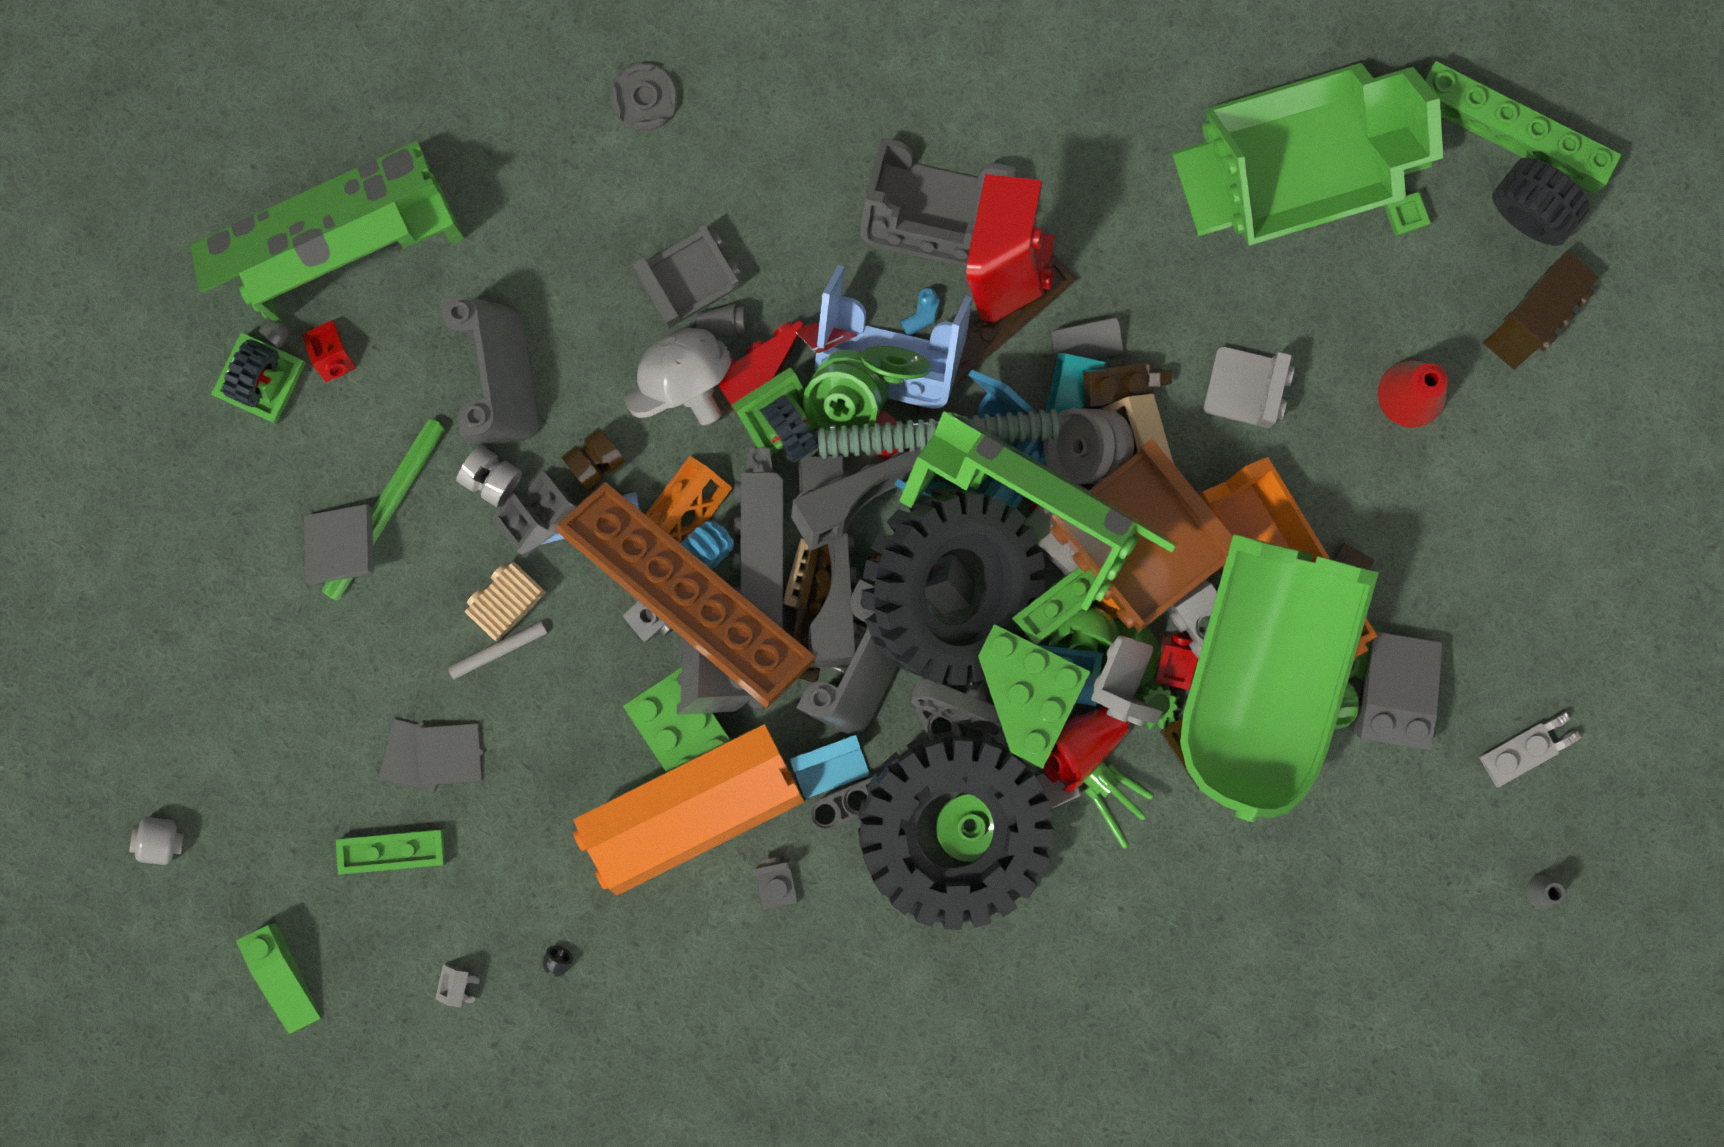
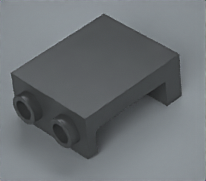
[632,224,742,329]

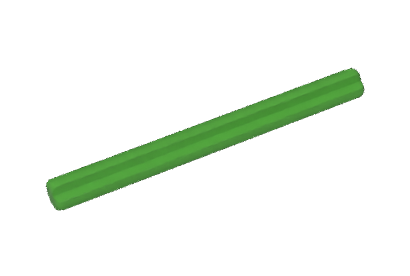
[322,418,446,600]

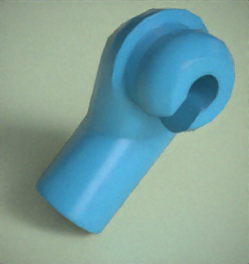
[900,288,940,336]

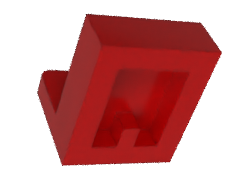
[301,320,356,382]
[1155,631,1198,690]

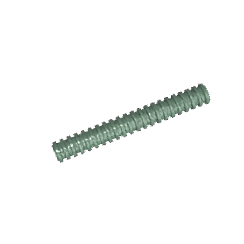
[818,409,1060,459]

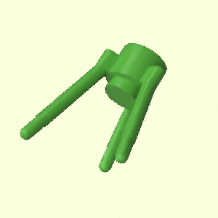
[1084,761,1153,849]

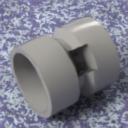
[456,445,522,508]

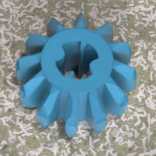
[680,521,734,571]

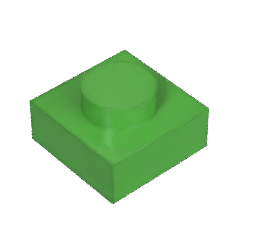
[1384,192,1431,237]

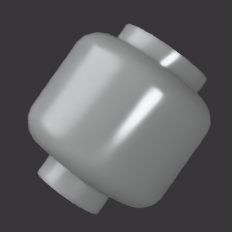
[129,817,183,865]

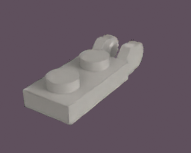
[1479,712,1582,787]

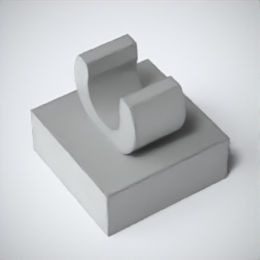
[435,965,480,1007]

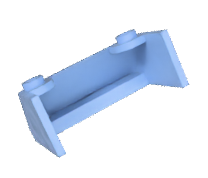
[815,265,972,409]

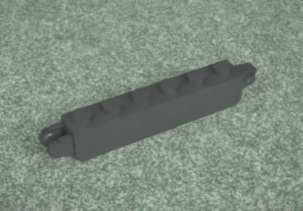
[734,448,784,711]

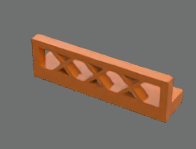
[645,456,732,543]

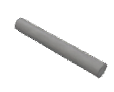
[448,621,548,680]

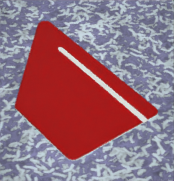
[795,322,857,354]

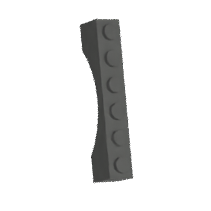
[791,448,952,550]
[798,456,861,668]

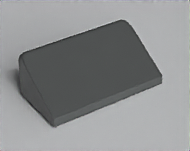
[1049,317,1124,363]

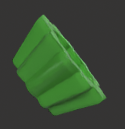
[1134,683,1182,729]

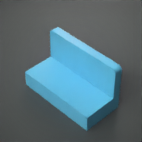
[790,735,869,798]

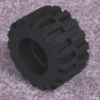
[1492,158,1590,246]

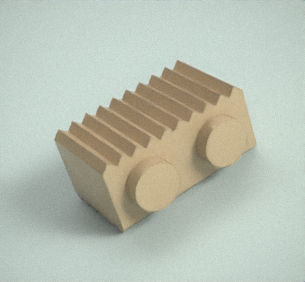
[465,561,547,642]

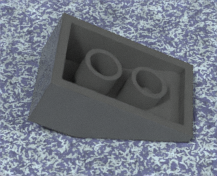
[1354,631,1442,750]

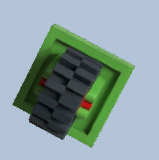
[211,332,306,425]
[732,368,818,463]

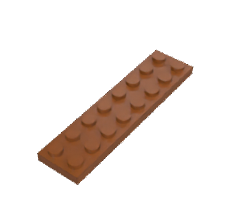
[556,482,816,708]

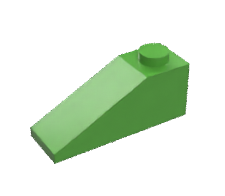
[236,923,321,1034]

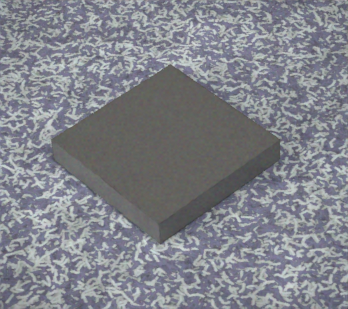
[304,504,374,585]

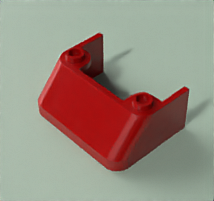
[966,174,1055,323]

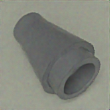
[696,303,749,338]
[1526,874,1566,910]

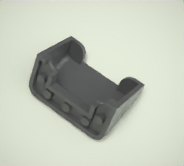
[860,138,1016,267]
[439,296,539,449]
[796,580,898,735]

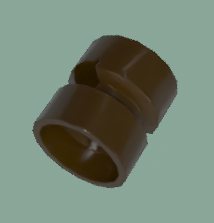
[561,427,627,492]

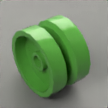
[803,349,889,431]

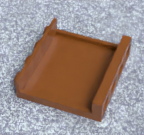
[1050,438,1233,632]

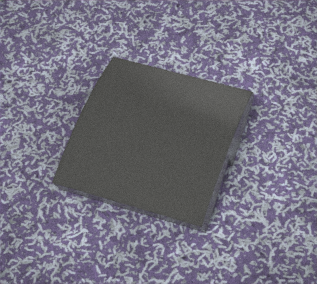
[492,470,577,555]

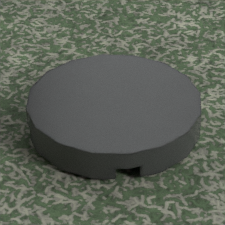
[610,63,678,131]

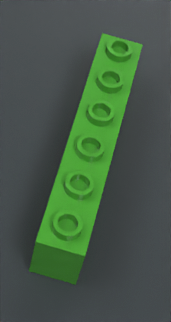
[1424,61,1622,194]

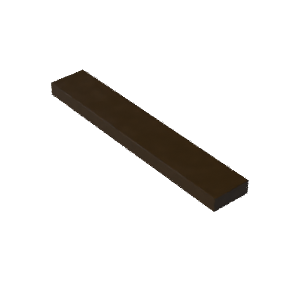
[912,255,1076,415]

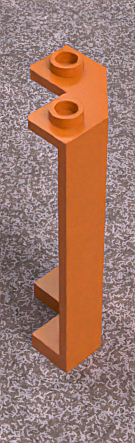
[1199,457,1378,659]
[573,724,805,896]

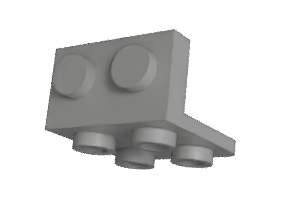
[1203,347,1294,429]
[1091,635,1162,726]

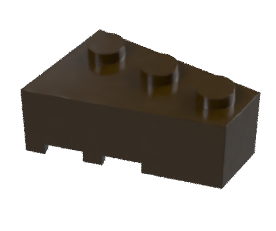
[1483,250,1599,370]

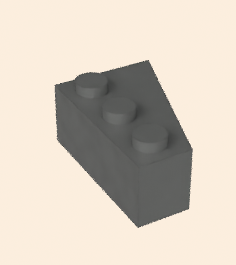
[677,636,753,715]

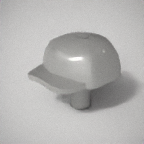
[623,328,731,426]

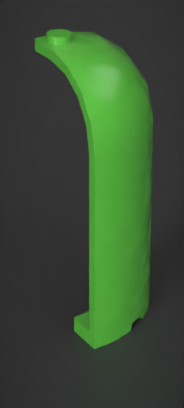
[1180,534,1379,822]

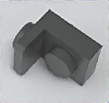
[754,856,798,910]

